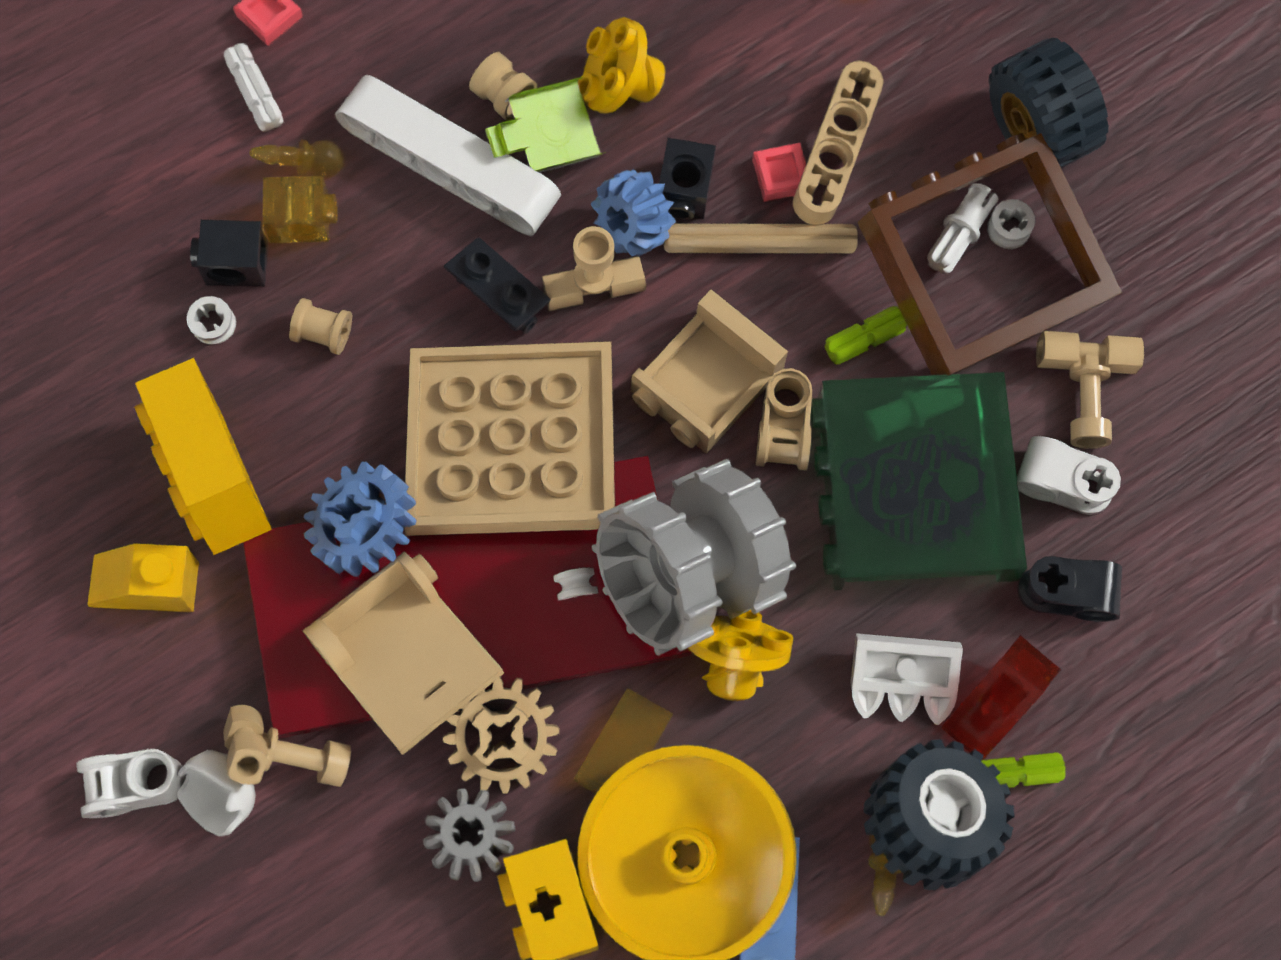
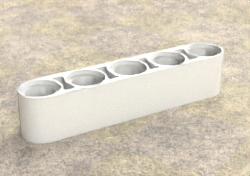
[335,75,561,236]

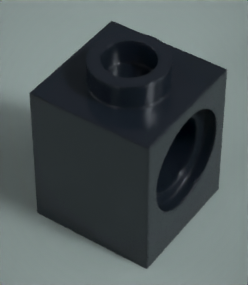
[659,138,716,220]
[190,220,269,287]

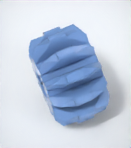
[591,170,676,256]

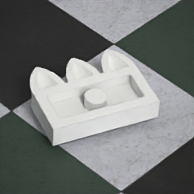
[850,633,963,725]

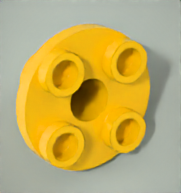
[578,17,665,114]
[688,610,794,701]

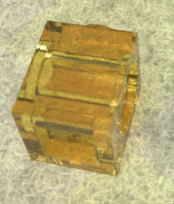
[263,176,338,243]

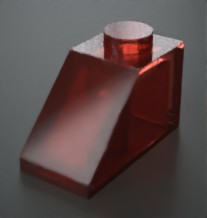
[941,635,1062,760]

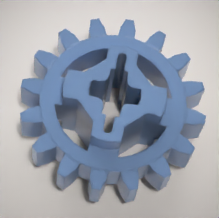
[304,462,416,577]

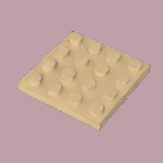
[404,342,615,536]

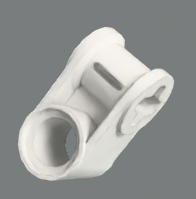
[1014,436,1121,515]
[76,749,186,818]

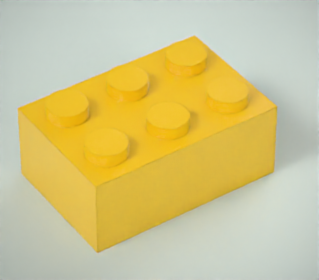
[134,358,272,555]

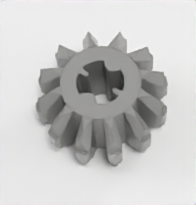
[423,788,515,882]

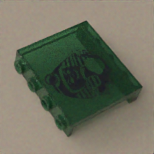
[810,372,1027,591]

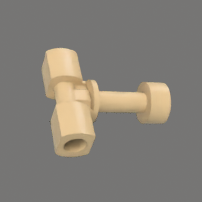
[542,226,646,311]
[1036,331,1144,449]
[223,705,351,787]

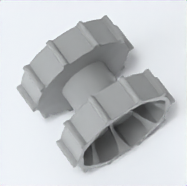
[592,459,796,656]

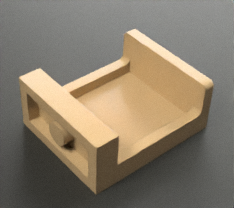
[631,290,788,454]

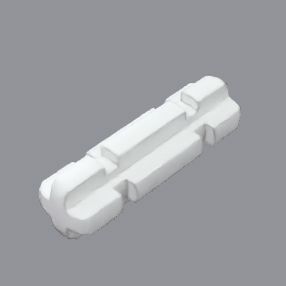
[224,43,283,132]

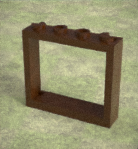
[857,133,1122,383]

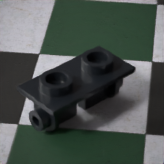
[444,236,551,334]

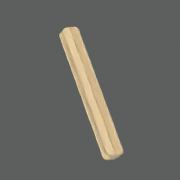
[664,224,858,253]

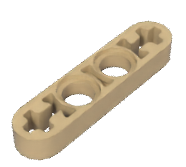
[793,61,883,225]

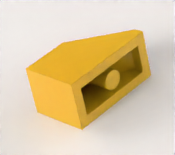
[88,544,199,612]

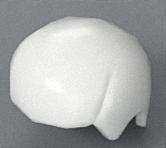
[177,750,255,837]

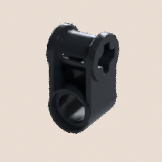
[1017,556,1122,622]

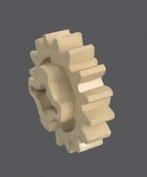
[443,677,559,794]

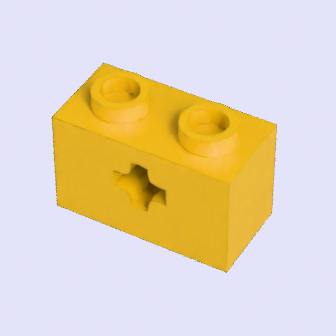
[497,839,598,960]

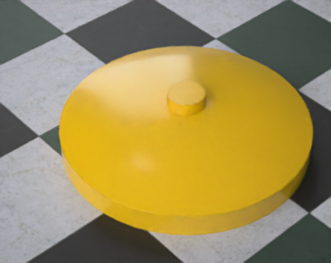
[578,745,796,960]

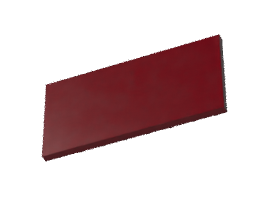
[243,456,691,739]

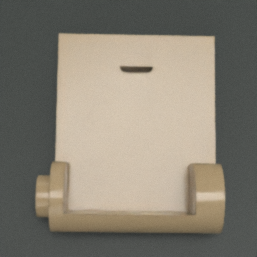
[303,552,504,755]

